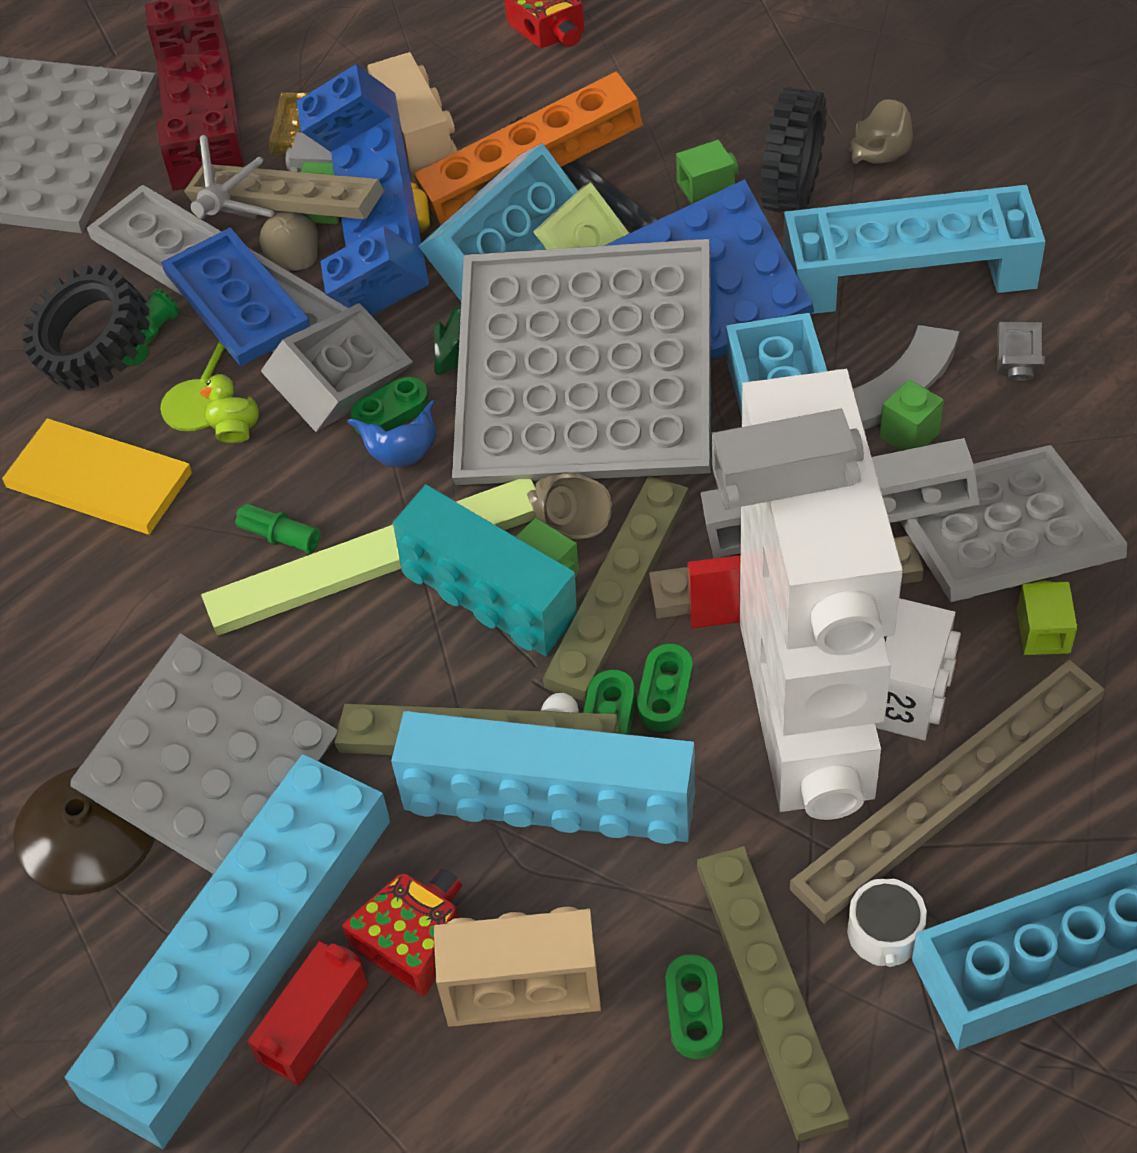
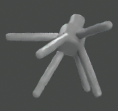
[191,135,275,220]

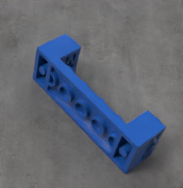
[296,64,429,316]

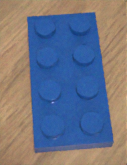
[161,227,310,367]

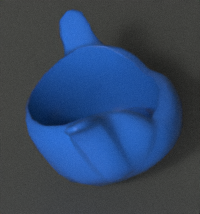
[347,400,436,468]

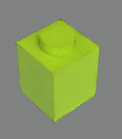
[1017,580,1077,655]

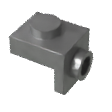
[997,322,1045,381]

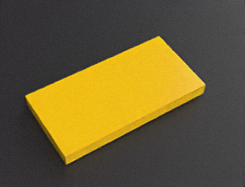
[2,418,192,535]

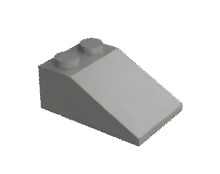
[261,303,413,432]

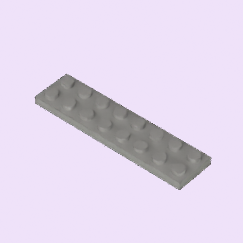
[87,184,347,352]

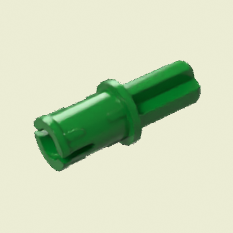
[235,504,321,554]

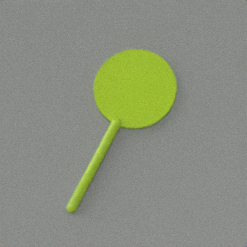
[161,341,225,431]

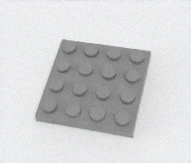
[900,445,1127,602]
[70,633,337,874]

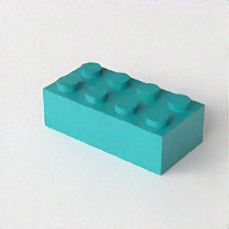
[393,484,577,657]

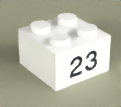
[875,598,961,740]

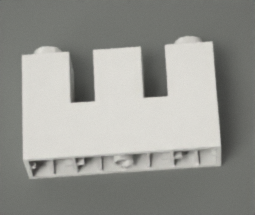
[740,369,902,820]

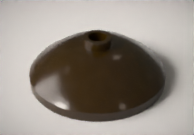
[13,766,155,895]

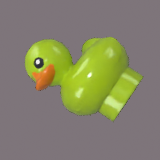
[200,374,259,443]

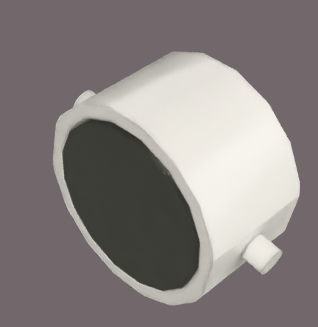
[847,879,927,967]

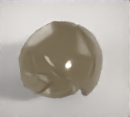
[848,99,913,164]
[260,211,319,272]
[527,472,612,540]

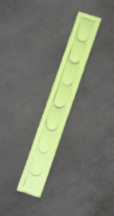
[201,479,536,636]

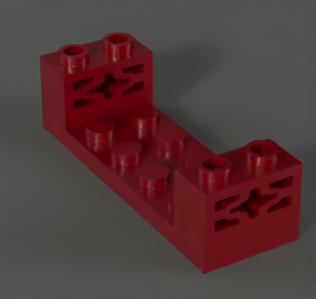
[144,0,245,191]

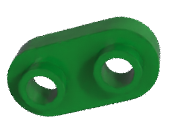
[351,377,429,435]
[637,644,693,732]
[583,670,637,735]
[665,954,723,1059]

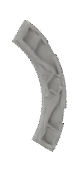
[852,325,959,430]

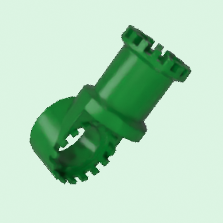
[122,288,180,366]

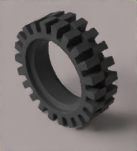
[760,87,827,213]
[22,264,150,391]

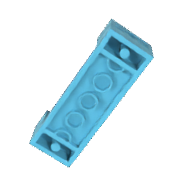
[783,185,1046,314]

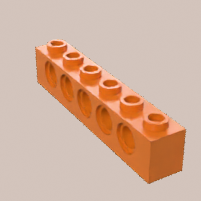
[414,71,643,226]

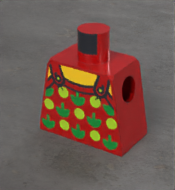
[505,0,584,48]
[342,868,462,997]

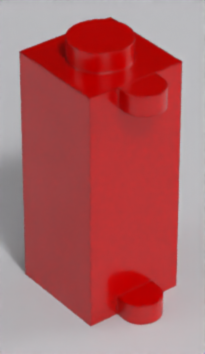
[247,941,368,1086]

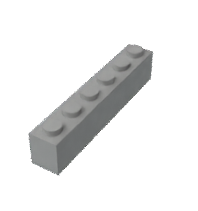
[701,438,980,558]

